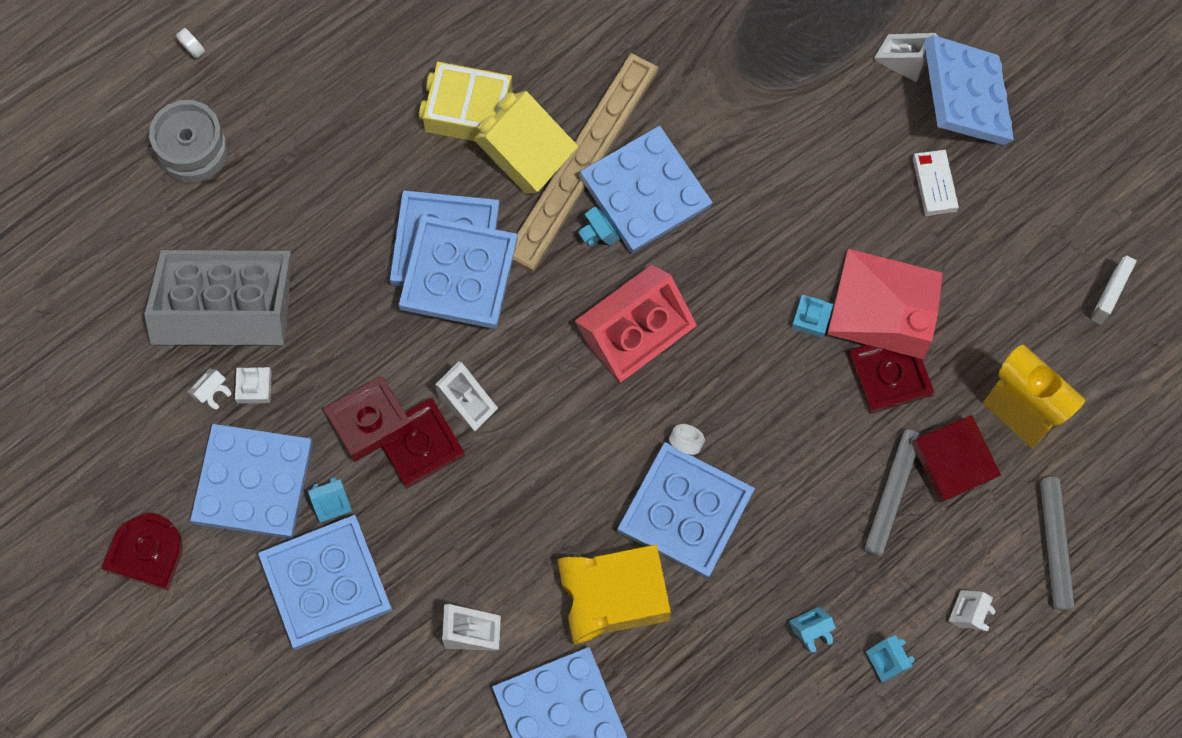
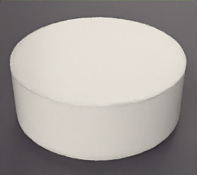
[176,27,206,59]
[669,424,705,455]

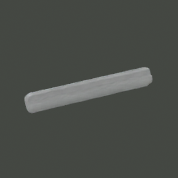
[865,429,921,556]
[1040,477,1074,611]

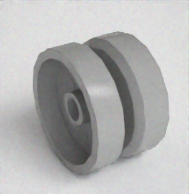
[149,100,228,183]

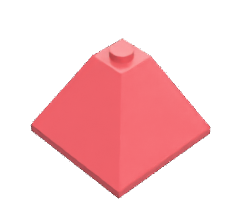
[827,249,943,359]

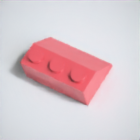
[575,265,697,383]

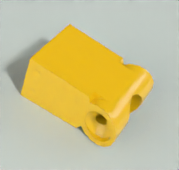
[982,345,1086,448]
[557,544,671,645]

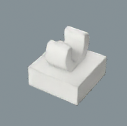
[235,367,272,403]
[186,368,231,410]
[949,590,996,631]

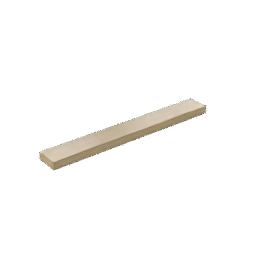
[512,53,658,273]

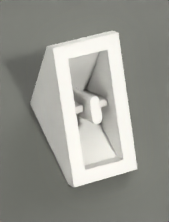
[874,33,938,82]
[435,361,498,431]
[442,604,501,651]

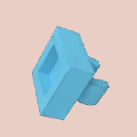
[579,206,621,246]
[792,295,834,338]
[308,478,352,523]
[789,607,836,652]
[866,635,915,683]

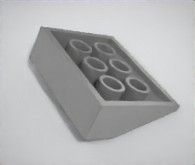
[145,250,291,345]

